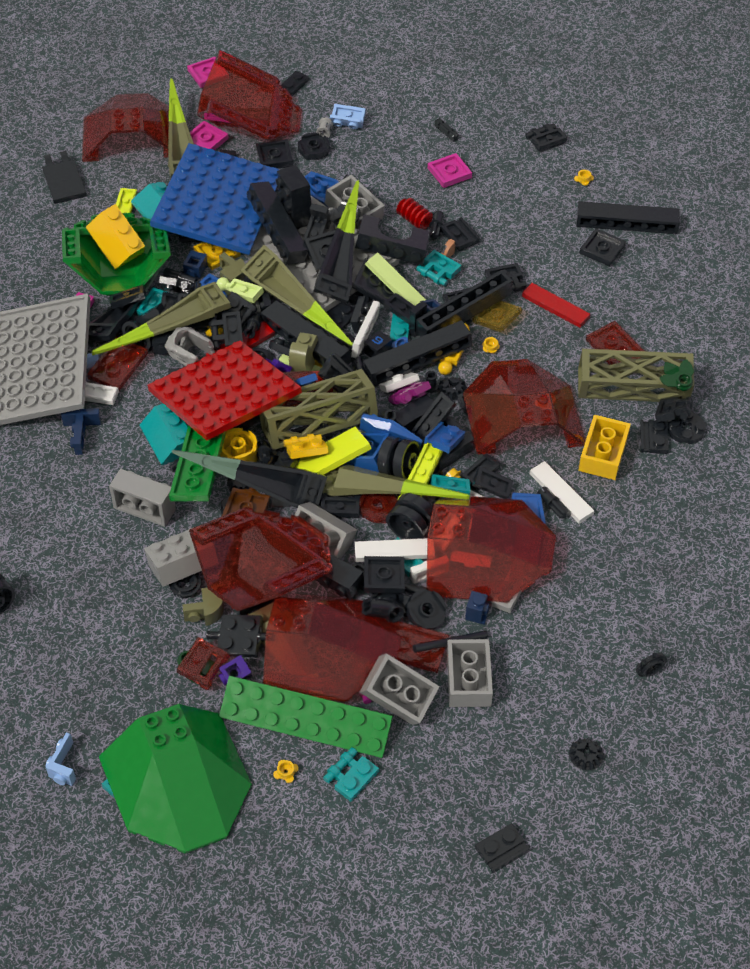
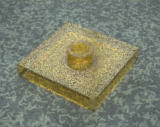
[473,301,522,333]

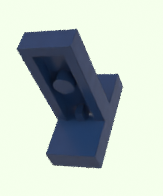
[61,408,101,455]

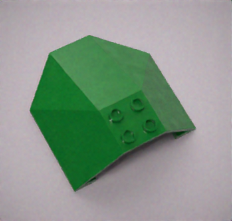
[62,213,171,296]
[99,704,252,854]

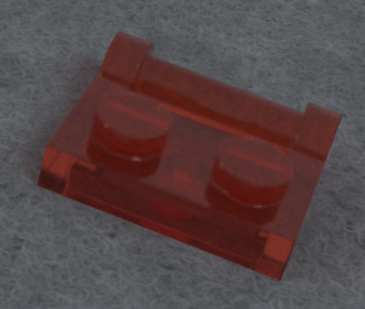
[177,637,230,690]

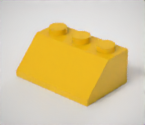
[86,204,145,270]

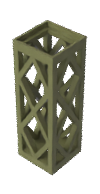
[578,349,694,402]
[259,369,378,450]

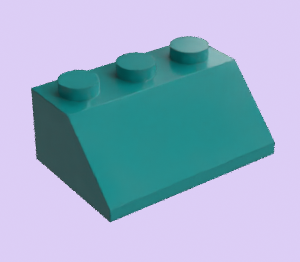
[131,182,167,219]
[140,403,188,466]

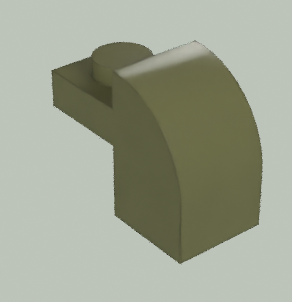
[219,252,246,283]
[289,332,318,376]
[182,586,224,626]

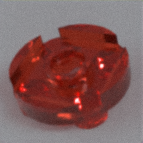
[359,494,397,524]

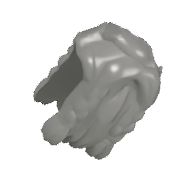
[165,327,215,366]

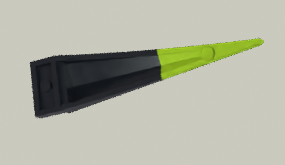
[313,180,359,303]

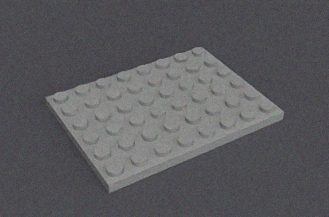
[0,294,91,425]

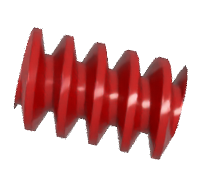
[396,198,433,230]

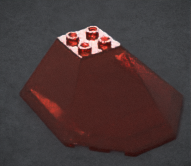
[196,50,302,140]
[82,93,169,162]
[463,359,586,455]
[427,496,556,602]
[189,507,333,611]
[263,593,401,702]

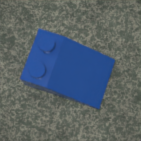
[341,433,391,472]

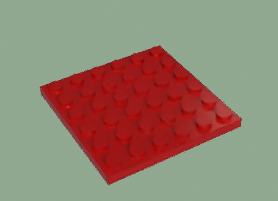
[147,341,302,441]

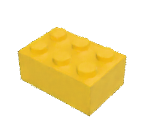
[578,415,631,480]

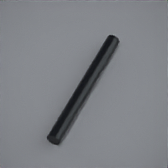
[413,630,488,653]

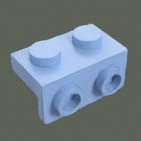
[330,104,366,129]

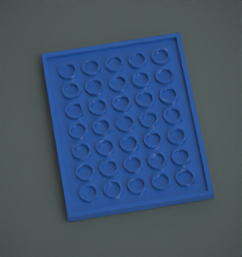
[150,143,279,255]

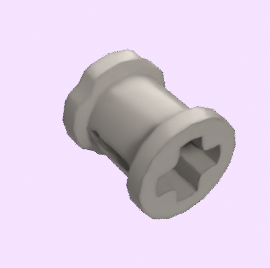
[316,117,333,138]

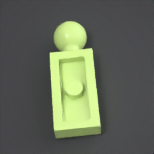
[216,277,264,303]

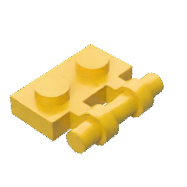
[283,433,328,459]

